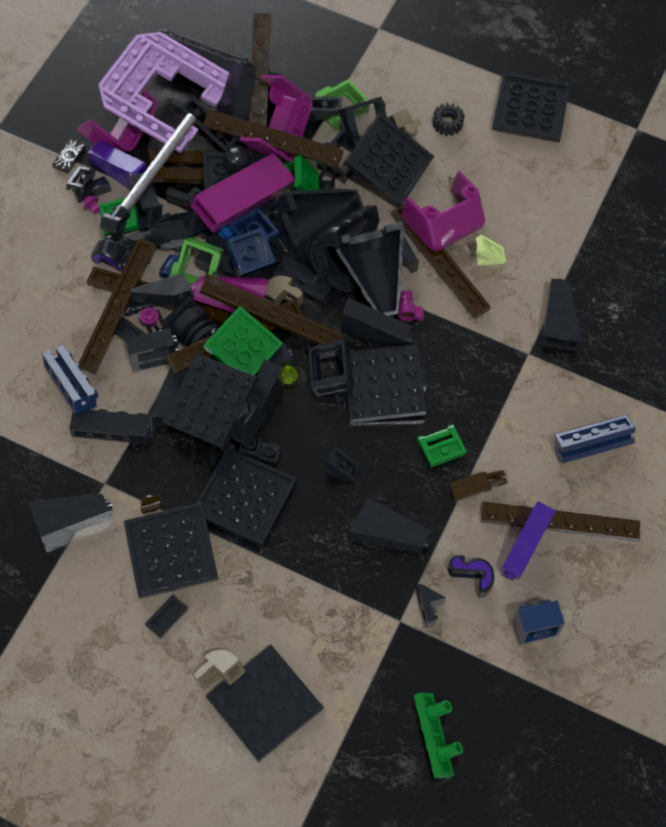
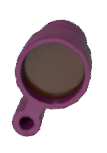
[397,290,424,321]

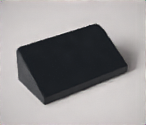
[71,176,111,204]

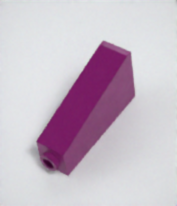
[191,276,269,317]

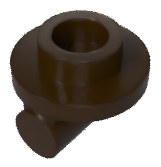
[141,495,162,514]

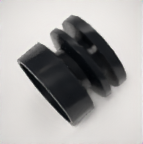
[171,306,220,347]

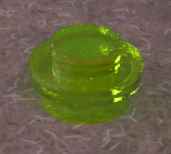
[282,366,298,384]

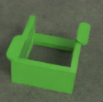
[315,79,369,132]
[170,237,224,284]

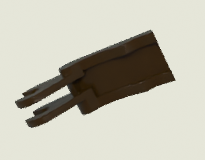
[448,470,508,503]

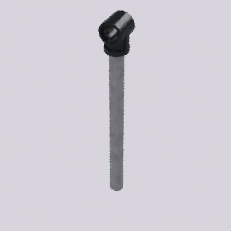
[100,114,196,236]

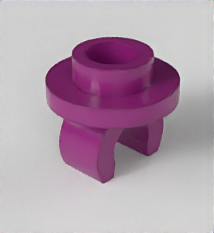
[83,196,100,215]
[140,307,159,326]

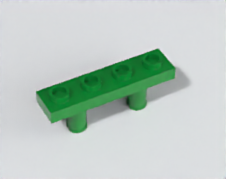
[414,693,463,778]

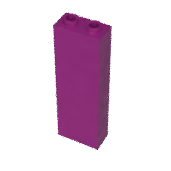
[190,153,295,233]

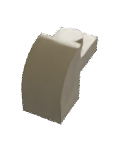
[388,108,422,137]
[264,276,303,307]
[193,650,245,691]

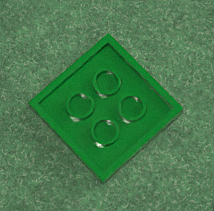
[203,306,283,376]

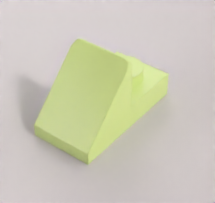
[476,235,506,265]

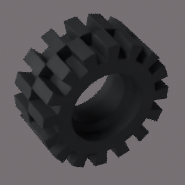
[433,103,465,136]

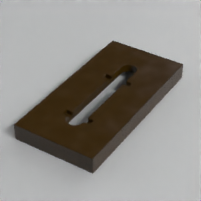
[147,149,216,184]

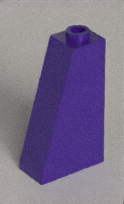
[88,141,147,190]
[500,501,556,581]

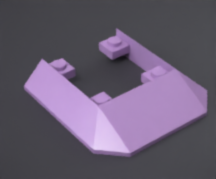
[98,32,229,153]

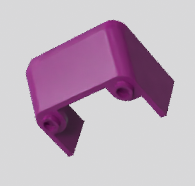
[240,75,313,161]
[77,90,158,153]
[400,171,485,251]

